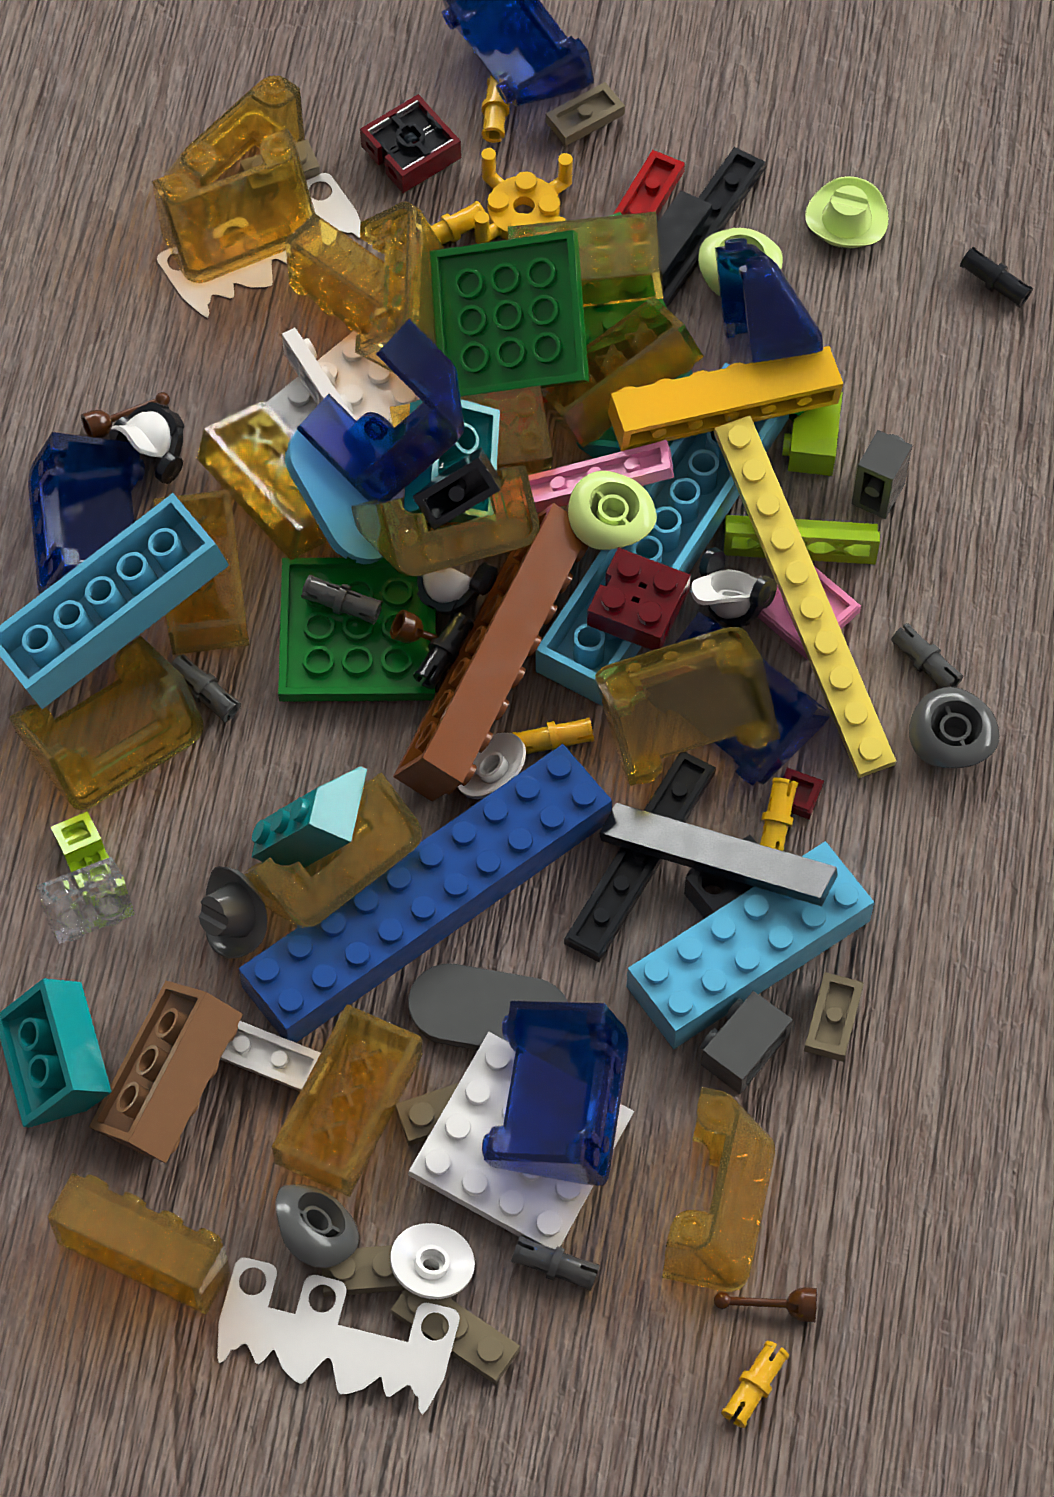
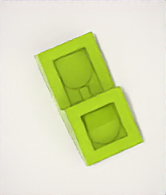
[51,811,122,902]

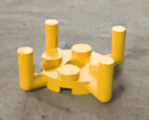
[474,148,573,244]

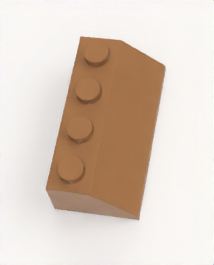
[89,980,243,1163]

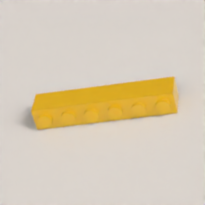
[608,346,844,451]

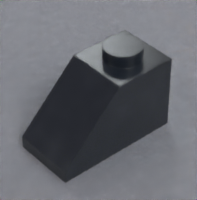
[413,448,502,530]

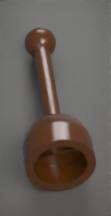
[81,392,170,442]
[390,610,460,650]
[714,1287,817,1323]

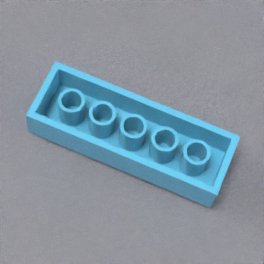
[0,493,229,709]
[626,841,874,1049]

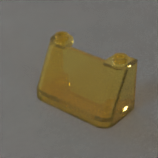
[161,75,305,231]
[152,128,318,283]
[355,201,444,386]
[351,465,540,576]
[595,627,780,786]
[8,636,204,810]
[243,772,422,928]
[662,1087,775,1292]

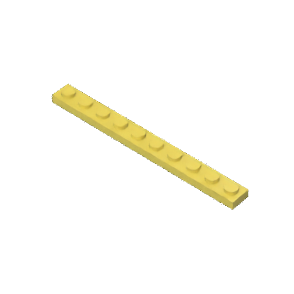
[714,415,896,779]

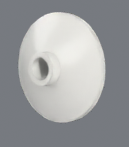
[458,733,526,799]
[390,1223,475,1299]

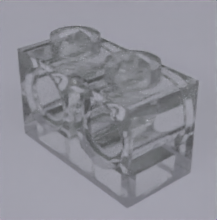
[36,857,135,944]

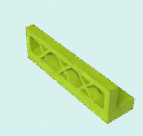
[723,515,880,565]

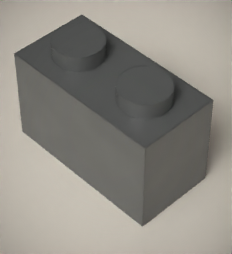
[851,430,913,519]
[700,991,793,1094]

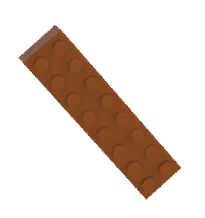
[393,503,588,801]

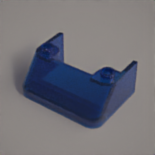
[296,319,465,505]

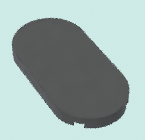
[408,963,571,1058]

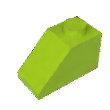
[782,392,843,476]

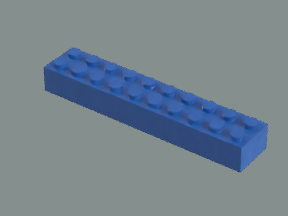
[238,744,612,1043]

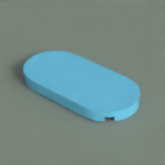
[285,421,399,564]

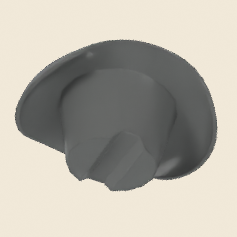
[909,687,1000,768]
[199,866,268,958]
[276,1184,359,1268]

